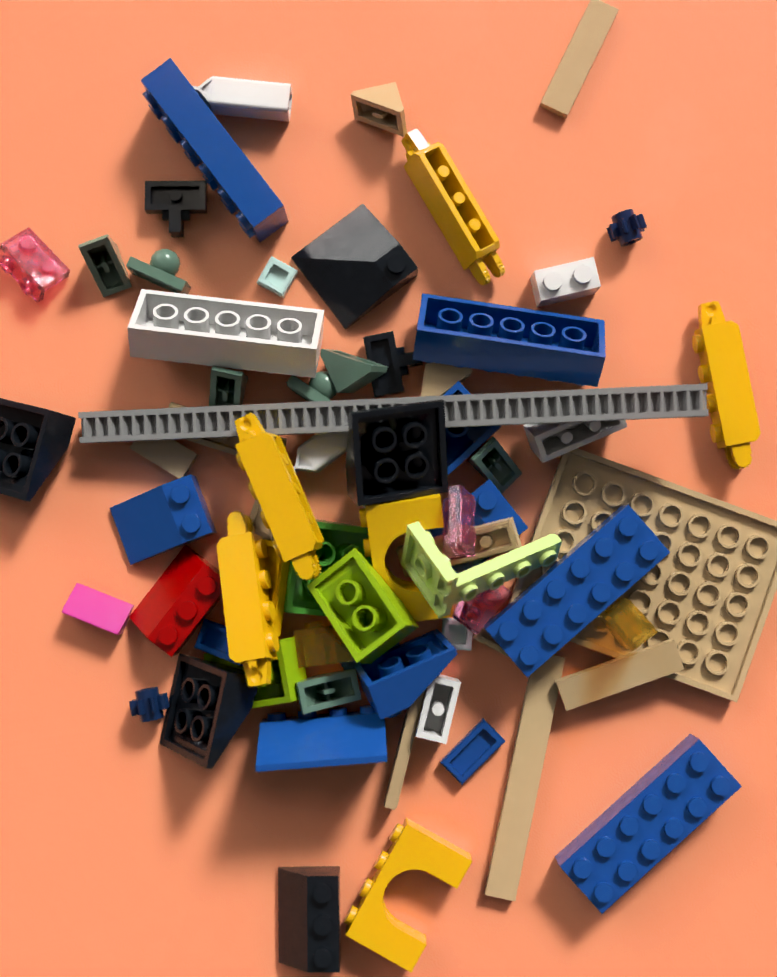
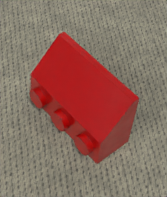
[129,545,222,657]

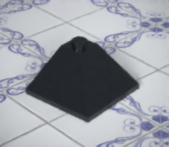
[291,204,418,330]
[0,398,76,502]
[346,399,448,506]
[159,653,258,769]

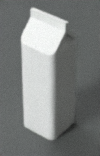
[193,76,293,122]
[294,432,348,473]

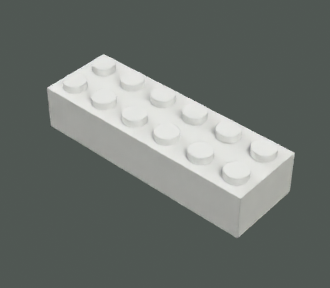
[127,289,324,378]

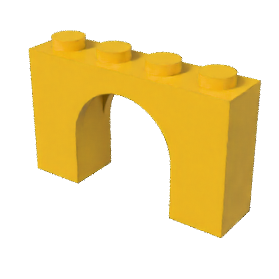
[359,493,454,621]
[344,818,472,973]

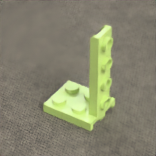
[401,521,562,619]

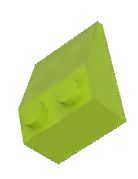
[307,548,419,664]
[204,636,307,708]

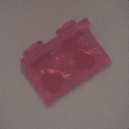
[0,227,70,302]
[443,485,476,560]
[452,585,512,634]

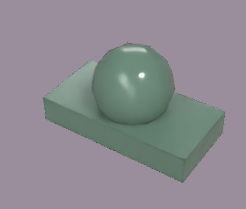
[126,249,191,294]
[286,371,337,402]

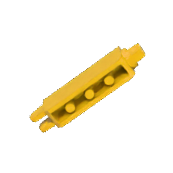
[401,129,506,286]
[692,301,761,470]
[235,413,324,581]
[216,511,280,687]

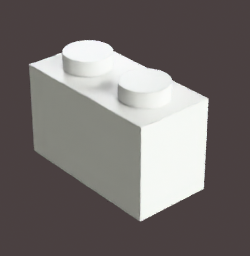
[530,257,601,307]
[415,674,461,744]

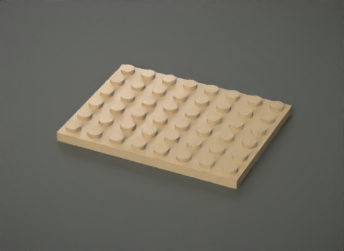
[508,448,777,702]

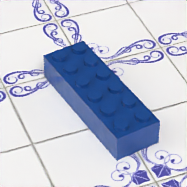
[141,58,289,243]
[413,293,606,387]
[483,505,670,678]
[555,734,742,914]

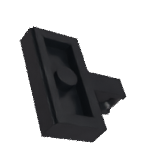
[145,181,207,237]
[363,331,423,398]

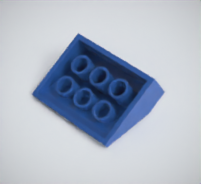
[255,705,387,772]

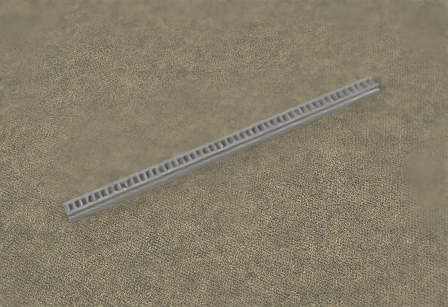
[78,384,709,443]

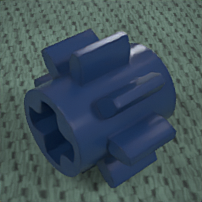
[607,209,647,247]
[129,686,170,722]

